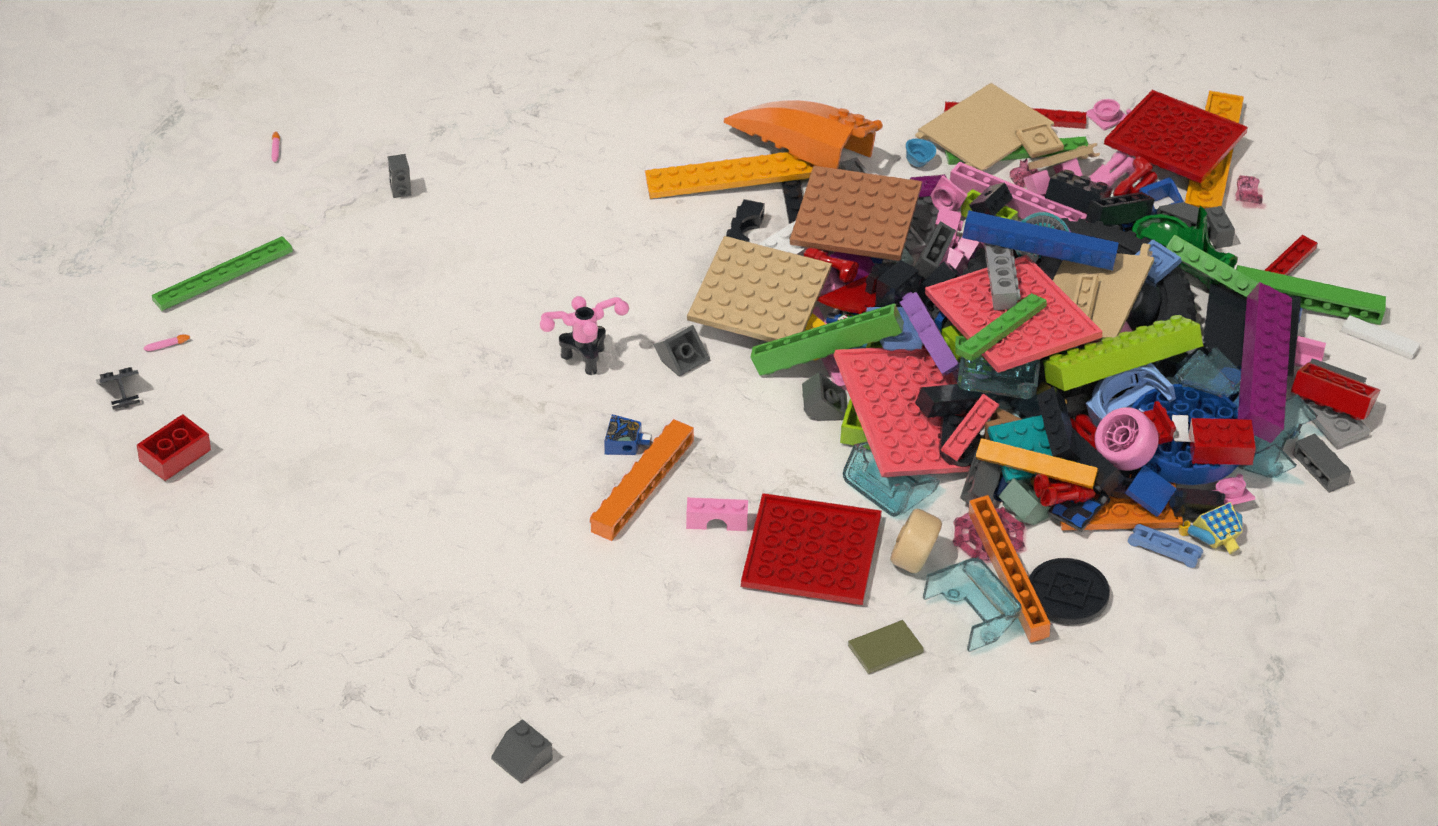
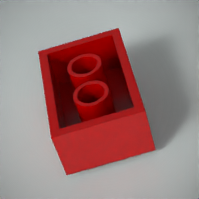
[136,414,211,481]
[1189,418,1256,465]

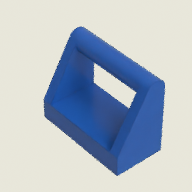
[1139,177,1184,215]

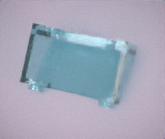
[957,341,1041,399]
[1173,347,1241,397]
[843,441,940,517]

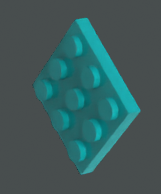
[987,415,1052,483]

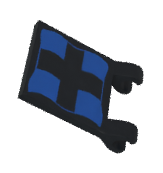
[1048,491,1111,532]

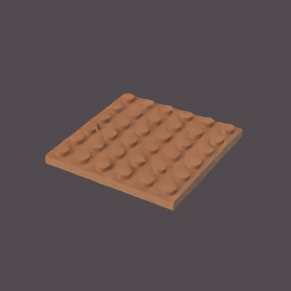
[790,166,922,261]

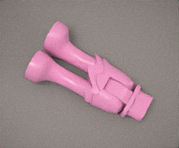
[1089,150,1135,187]

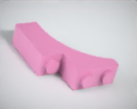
[939,235,984,275]

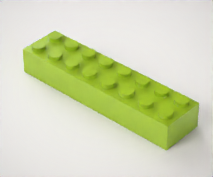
[1043,315,1203,391]

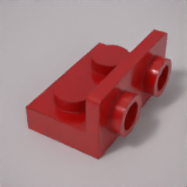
[1142,401,1176,444]

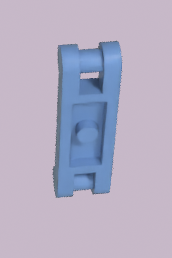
[1128,524,1203,568]

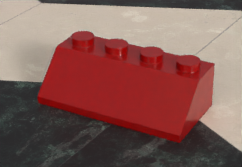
[1291,362,1381,420]

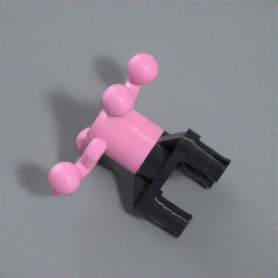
[540,296,629,375]

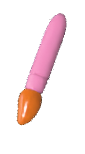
[271,131,280,162]
[144,334,190,351]

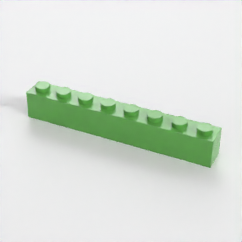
[1236,265,1386,325]
[750,304,904,376]

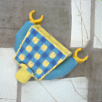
[1179,502,1243,554]

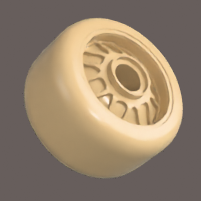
[890,509,942,573]

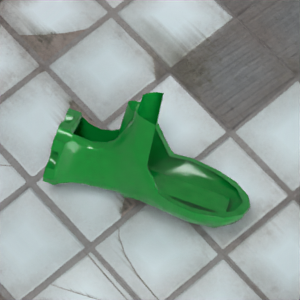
[1132,206,1238,291]

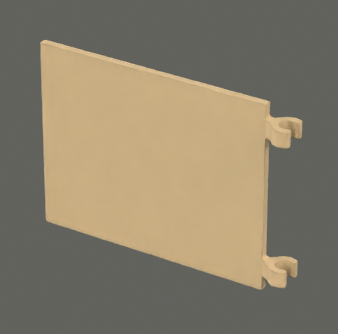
[915,83,1054,171]
[1053,243,1155,340]

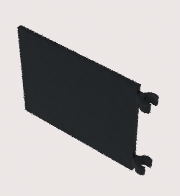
[1202,284,1301,377]

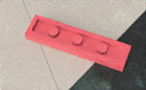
[941,394,999,461]

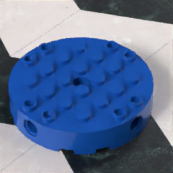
[1131,384,1239,485]

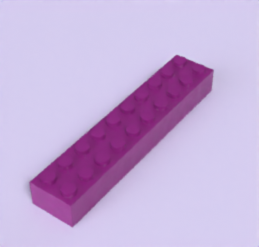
[1238,282,1292,443]

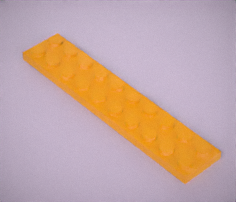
[1185,91,1244,209]
[645,152,817,199]

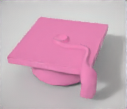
[1086,99,1131,131]
[930,175,968,212]
[1211,474,1255,505]

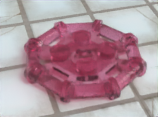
[952,507,1025,562]

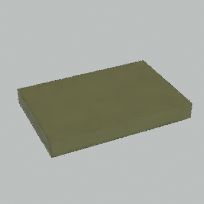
[848,620,924,674]

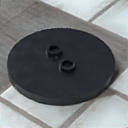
[1029,558,1110,624]

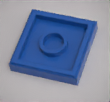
[1125,465,1177,517]

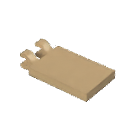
[1028,143,1100,170]

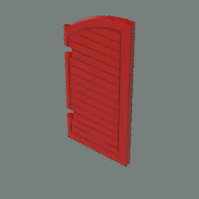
[817,275,876,314]

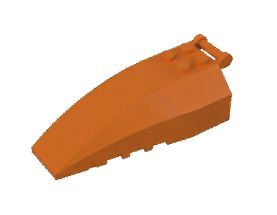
[723,100,883,169]

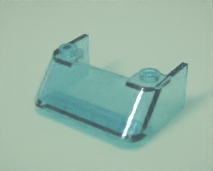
[1238,394,1318,478]
[922,558,1021,652]

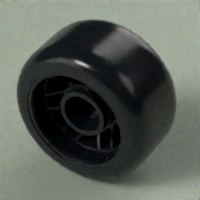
[1126,279,1161,331]

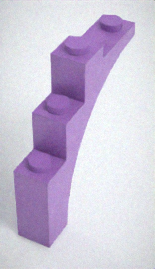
[900,292,961,377]

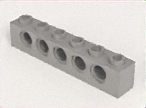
[984,243,1020,310]

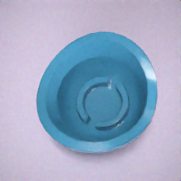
[905,139,936,167]

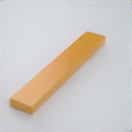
[975,438,1098,489]

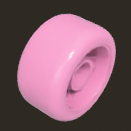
[1095,407,1159,471]

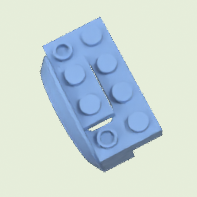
[1086,363,1176,427]

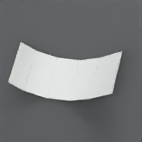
[1172,415,1191,442]

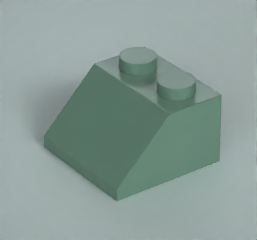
[999,478,1052,525]

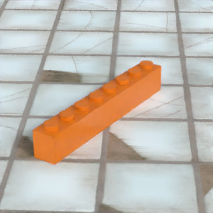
[590,419,694,541]
[969,495,1050,643]

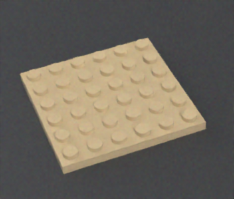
[687,236,832,342]

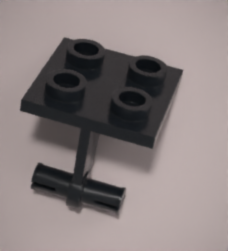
[96,367,140,409]

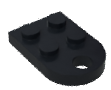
[939,415,981,467]

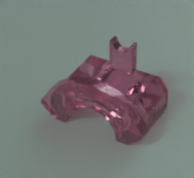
[1009,158,1039,188]
[1235,175,1263,205]

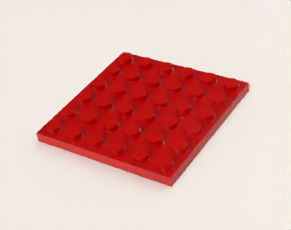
[1104,90,1248,183]
[741,493,882,605]

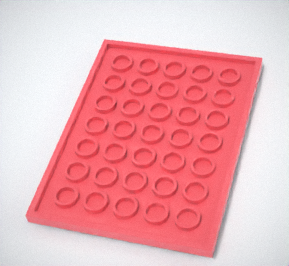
[925,255,1102,373]
[834,346,981,477]

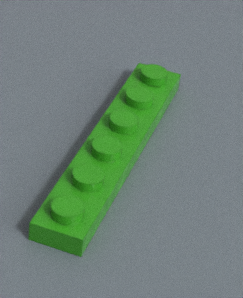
[1166,235,1259,299]
[957,293,1047,361]

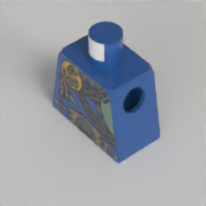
[604,414,652,455]

